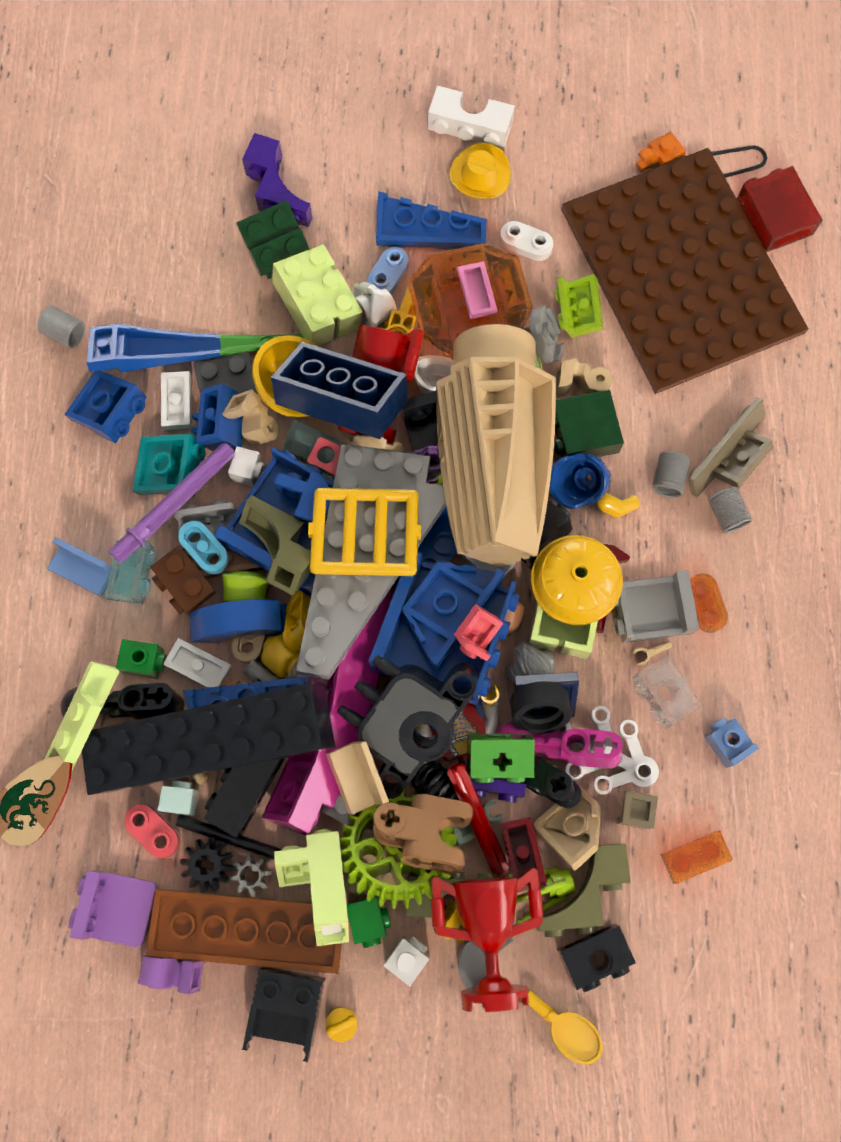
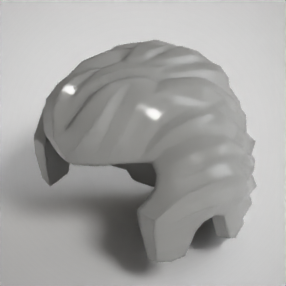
[505,641,555,684]

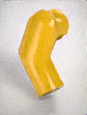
[596,492,641,518]

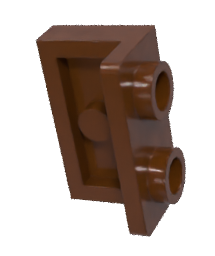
[150,545,216,617]

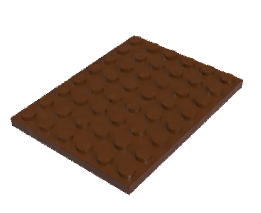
[561,148,809,394]

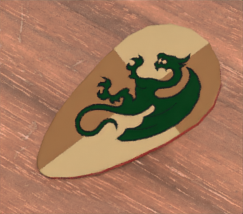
[0,755,72,847]

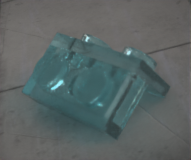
[105,540,157,604]

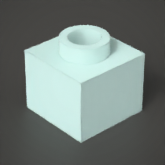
[158,781,199,816]

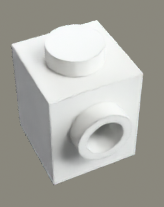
[384,936,429,987]

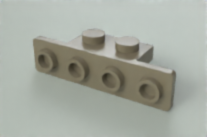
[688,397,773,497]

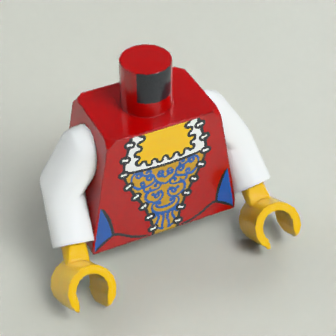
[416,683,500,770]

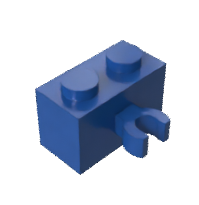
[191,384,243,451]

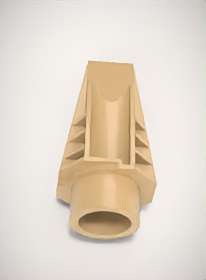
[436,324,556,567]

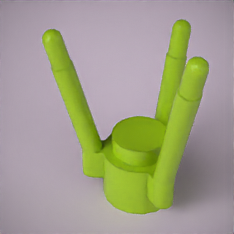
[509,866,575,924]

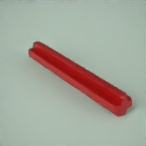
[447,763,509,876]

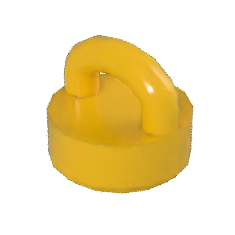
[325,1006,358,1042]

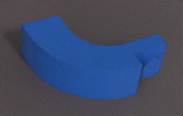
[190,600,287,644]

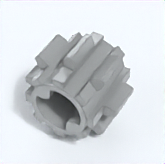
[231,855,272,896]

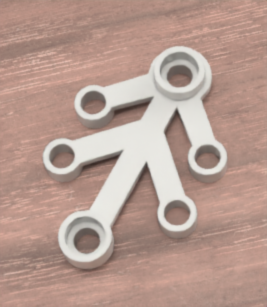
[564,706,659,795]

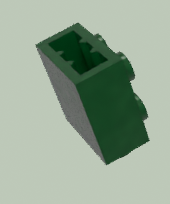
[554,390,624,458]

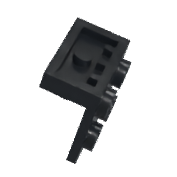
[401,391,438,462]

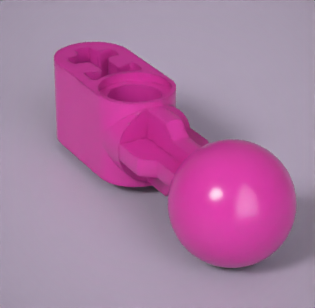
[496,721,622,769]

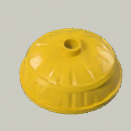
[252,335,317,417]
[531,535,623,625]

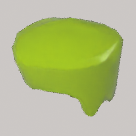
[222,570,270,602]

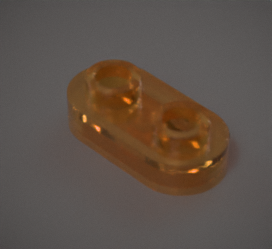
[690,573,728,633]

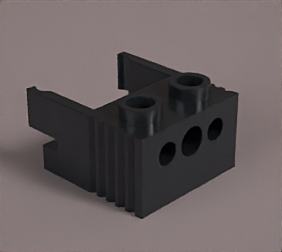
[242,967,326,1062]

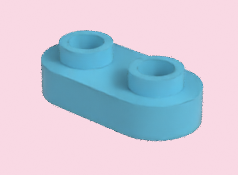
[178,521,229,574]

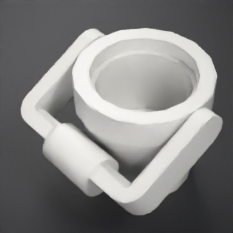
[353,282,397,328]

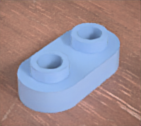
[367,247,409,295]

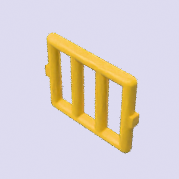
[308,488,421,576]

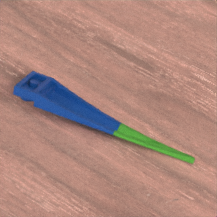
[86,324,304,372]

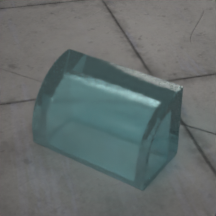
[284,419,346,479]

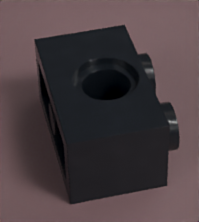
[557,924,636,992]

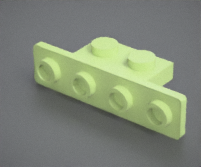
[44,661,119,771]

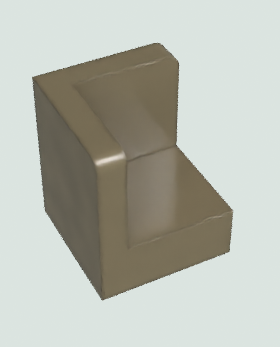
[617,791,658,829]

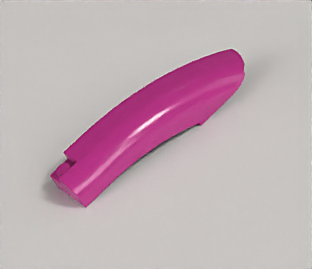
[261,590,390,835]

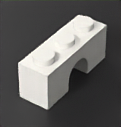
[428,86,515,149]

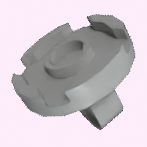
[523,305,564,363]

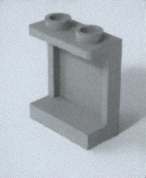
[614,570,699,643]

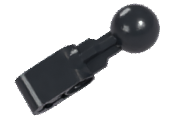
[60,683,185,720]

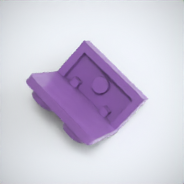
[69,870,157,947]

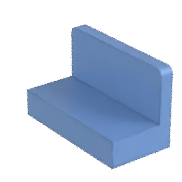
[47,537,116,597]

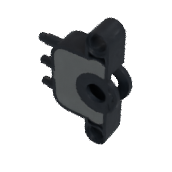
[337,655,478,799]

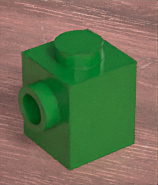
[116,639,167,679]
[346,896,391,948]

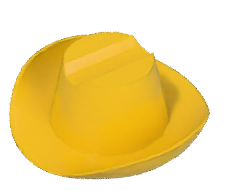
[449,143,511,199]

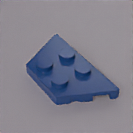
[402,561,505,669]

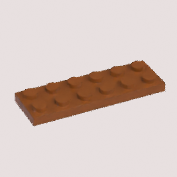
[146,889,342,974]

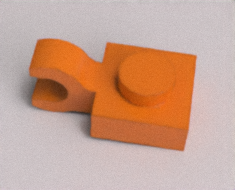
[636,132,686,171]

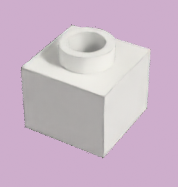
[228,446,265,487]

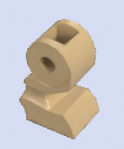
[556,358,613,396]
[222,389,279,445]

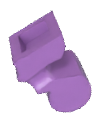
[138,955,204,994]

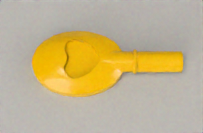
[528,989,603,1065]

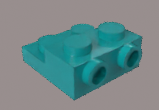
[132,434,206,497]

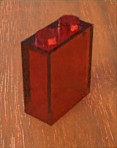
[737,166,823,252]

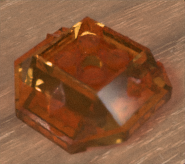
[408,243,533,359]

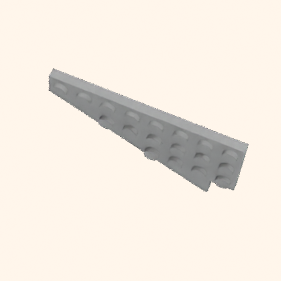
[296,444,446,679]

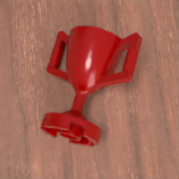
[337,324,424,444]
[430,868,543,1012]

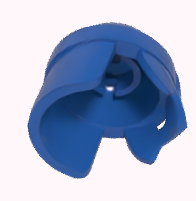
[549,453,611,509]

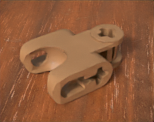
[373,794,473,874]

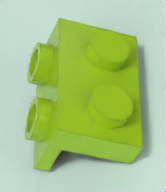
[555,274,604,338]

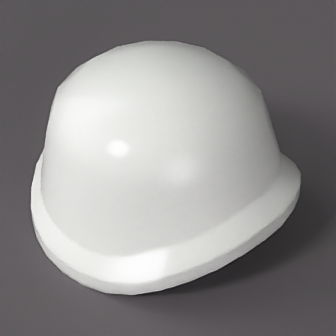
[414,355,453,394]

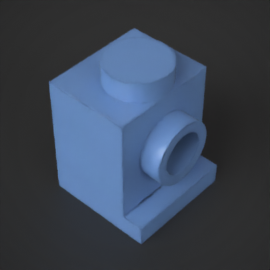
[705,717,759,768]

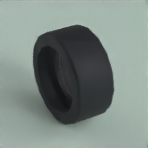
[510,681,572,734]

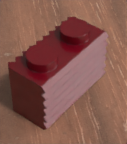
[500,817,547,892]

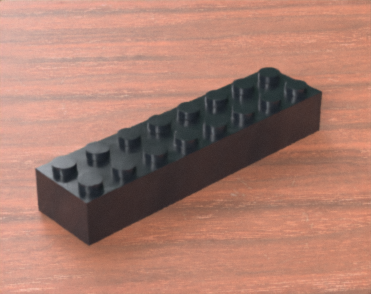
[82,683,335,795]

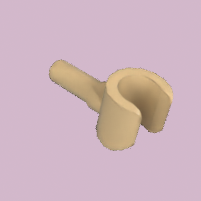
[632,641,672,667]

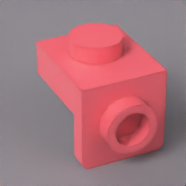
[454,604,503,661]

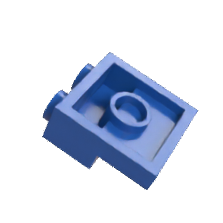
[64,370,147,443]

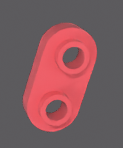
[124,804,180,858]

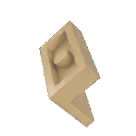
[326,741,389,815]

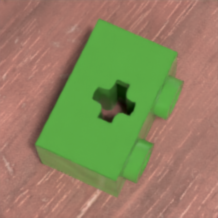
[467,733,535,783]

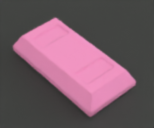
[456,261,498,319]

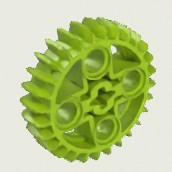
[340,790,457,909]

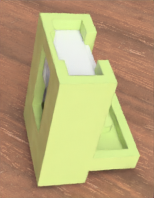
[274,829,349,946]

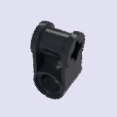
[520,755,582,808]

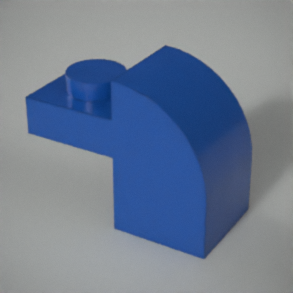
[275,471,330,528]

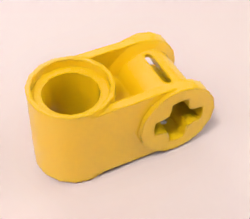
[283,591,311,652]

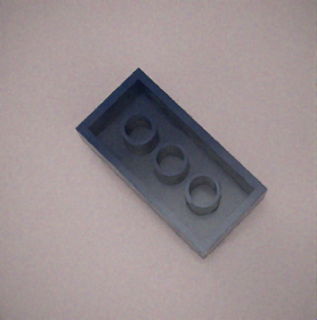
[271,342,408,439]

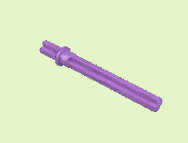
[108,443,235,564]

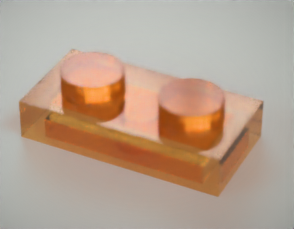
[660,830,733,884]

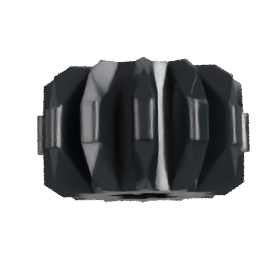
[411,761,460,801]
[180,837,235,893]

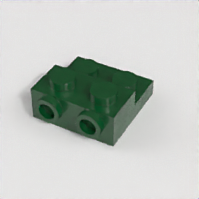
[235,200,310,279]

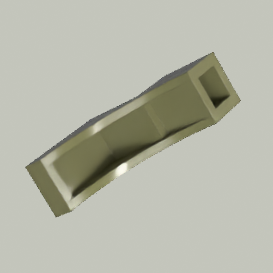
[239,495,311,596]
[536,843,631,937]

